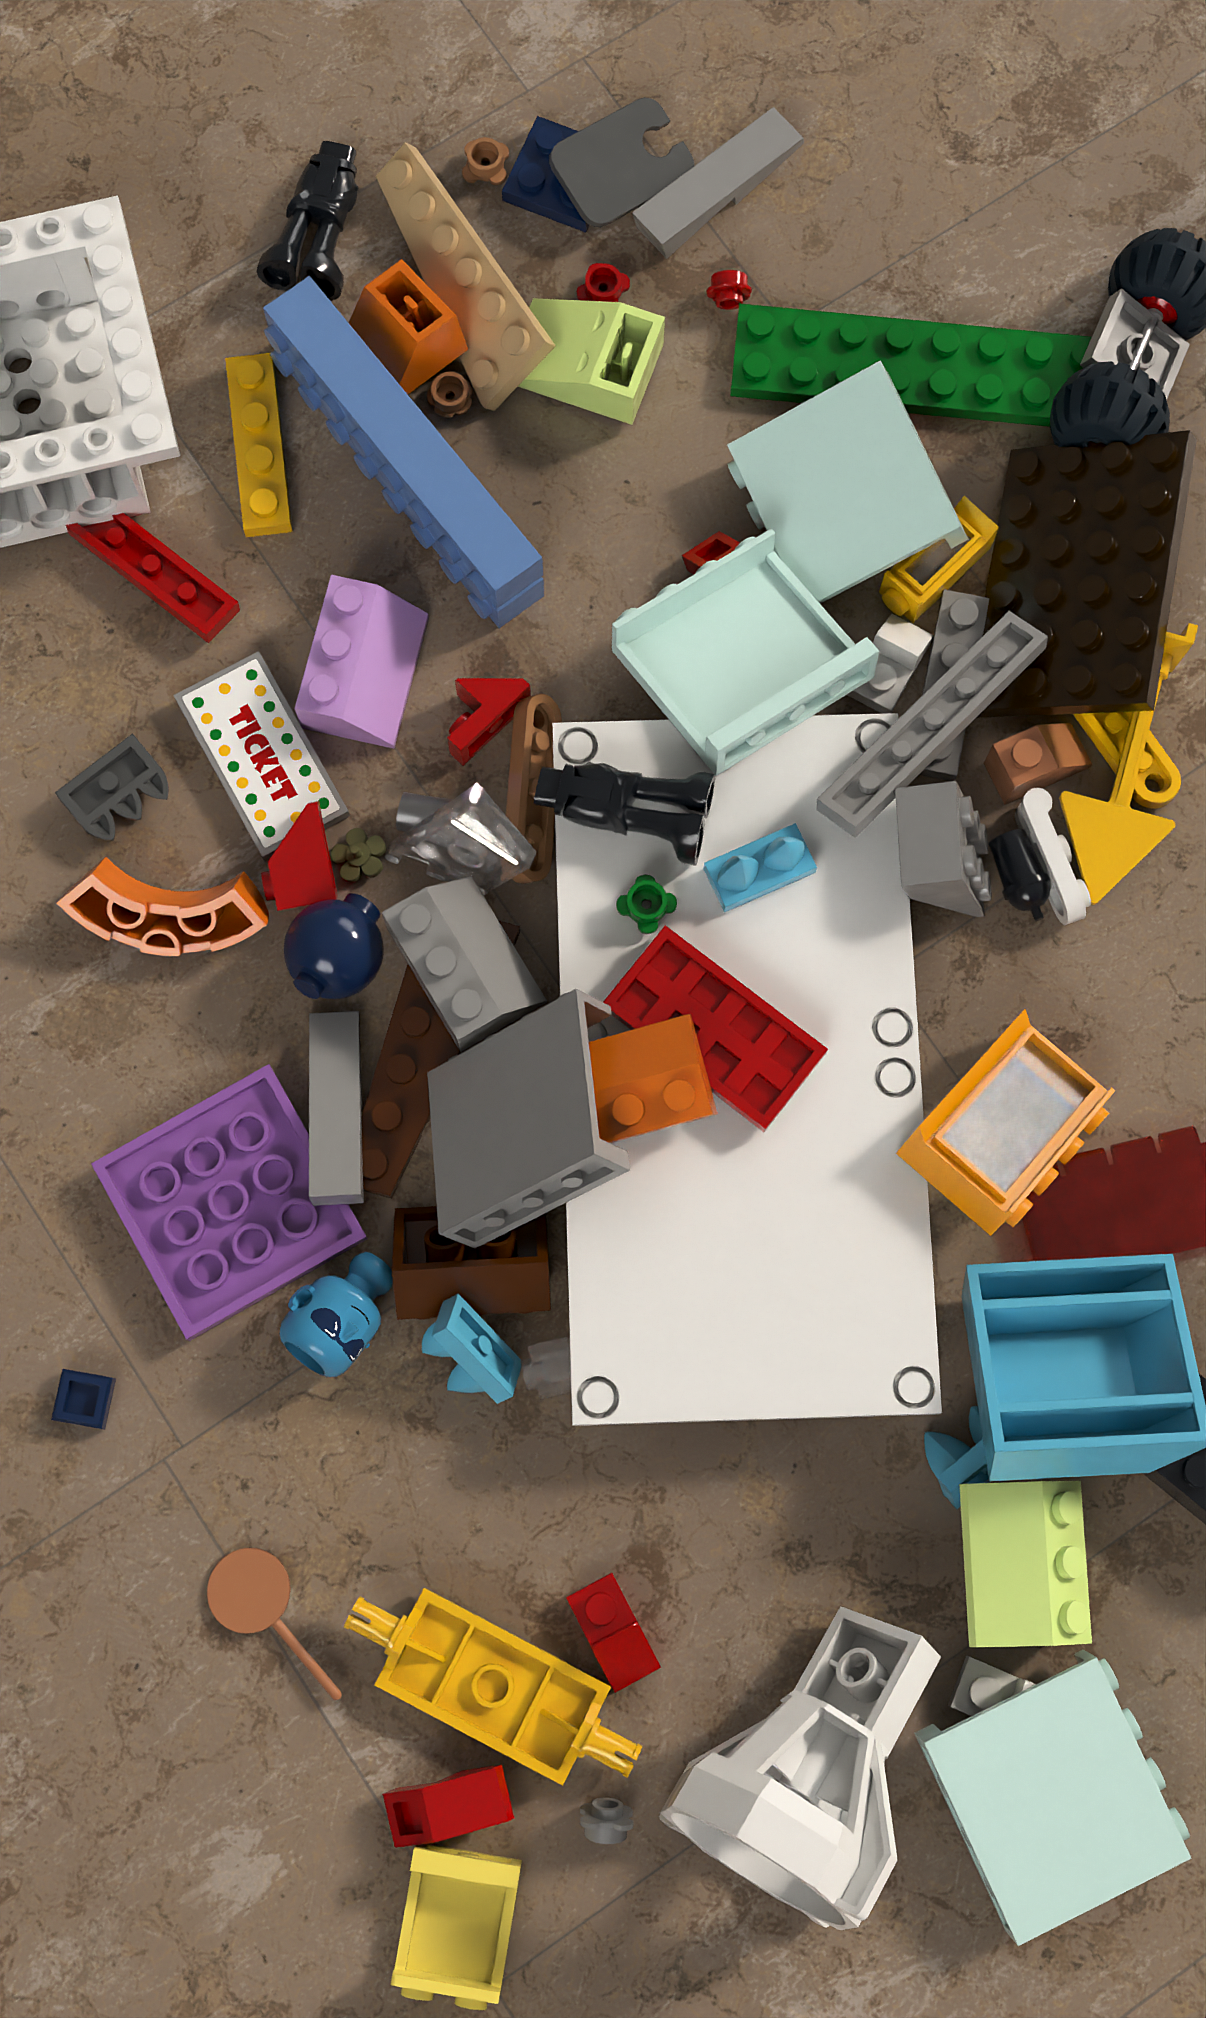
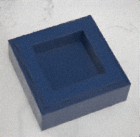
[51,1369,116,1430]

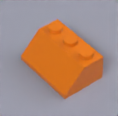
[589,1014,718,1143]

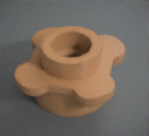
[462,137,509,185]

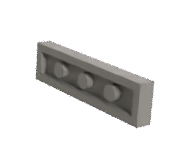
[919,589,989,781]

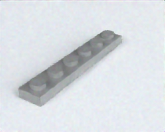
[817,611,1048,838]

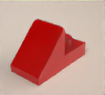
[447,678,531,766]
[566,1572,661,1693]

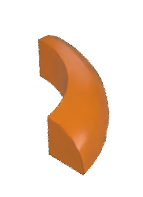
[56,857,269,956]

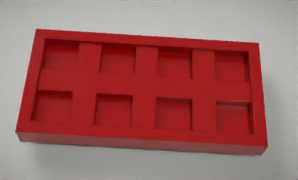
[603,925,828,1132]

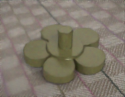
[331,828,386,882]

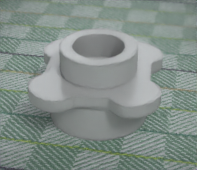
[580,1798,634,1844]

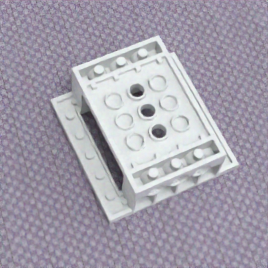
[0,195,180,548]

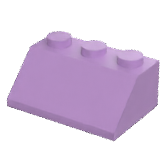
[295,575,429,749]

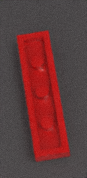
[66,513,240,643]

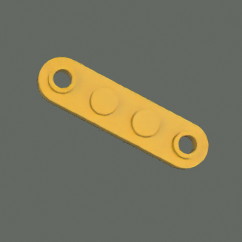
[1073,712,1181,809]

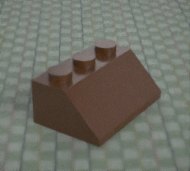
[392,1206,551,1320]

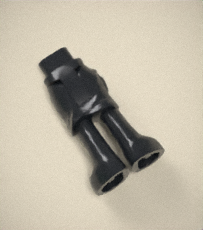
[256,141,359,301]
[534,762,715,866]

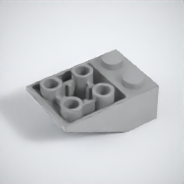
[895,781,992,917]

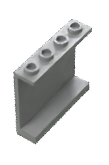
[427,989,630,1248]

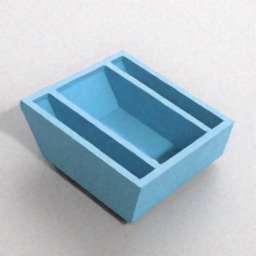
[961,1254,1206,1481]

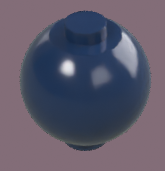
[283,893,384,999]

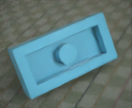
[703,823,817,913]
[422,1294,523,1404]
[924,1406,990,1509]

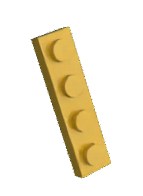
[225,353,293,537]

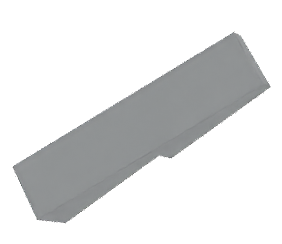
[632,107,804,259]
[309,1011,364,1206]

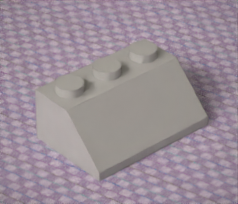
[382,876,547,1052]

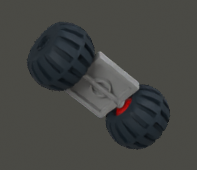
[1050,228,1206,448]

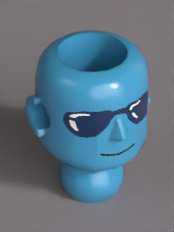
[279,1252,393,1377]

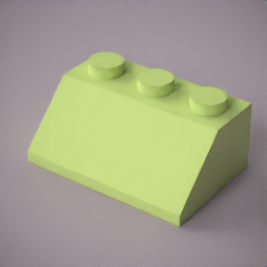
[959,1481,1092,1647]

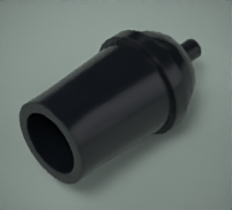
[988,829,1050,921]

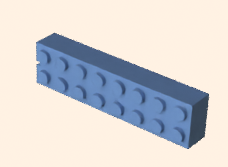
[263,276,544,628]

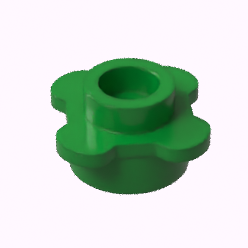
[616,874,677,934]

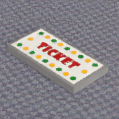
[173,651,350,862]

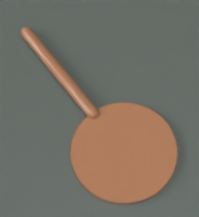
[207,1548,342,1700]

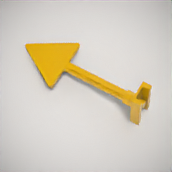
[1059,623,1198,905]

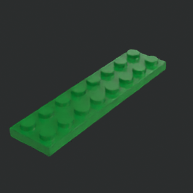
[730,303,1092,427]

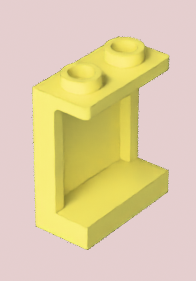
[390,1844,522,2010]

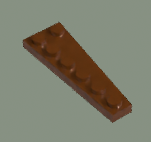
[361,920,520,1199]

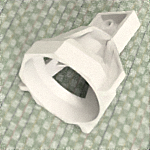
[659,1606,941,1930]

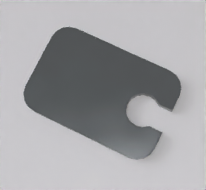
[549,97,694,227]

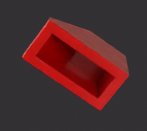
[261,801,338,911]

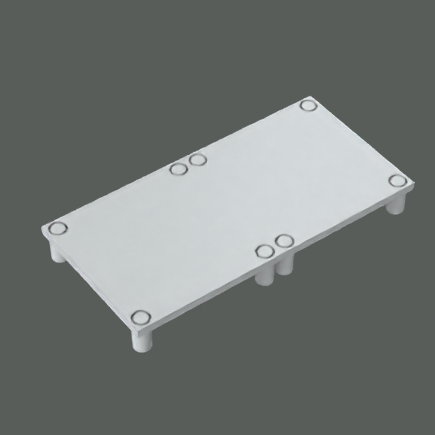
[552,713,942,1426]

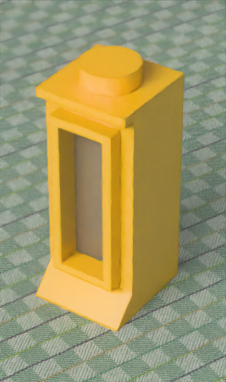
[879,496,999,623]

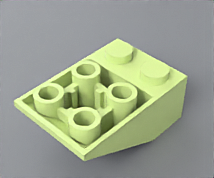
[518,298,665,425]

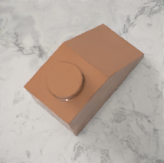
[984,723,1092,805]

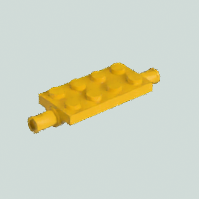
[344,1588,642,1786]

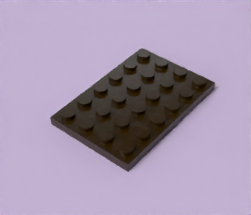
[976,430,1197,718]

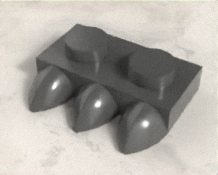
[55,733,169,841]

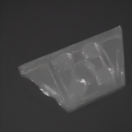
[384,784,536,896]

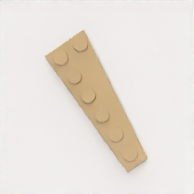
[376,142,556,411]

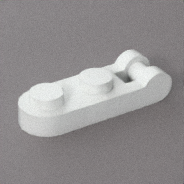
[1015,788,1091,925]

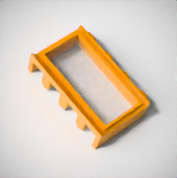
[896,1009,1115,1236]

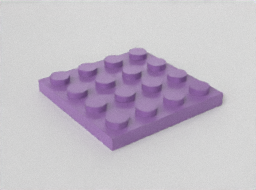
[91,1064,368,1341]

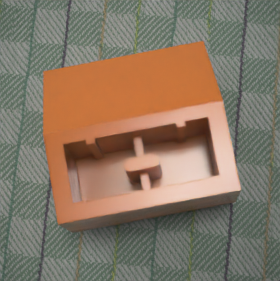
[348,259,468,394]

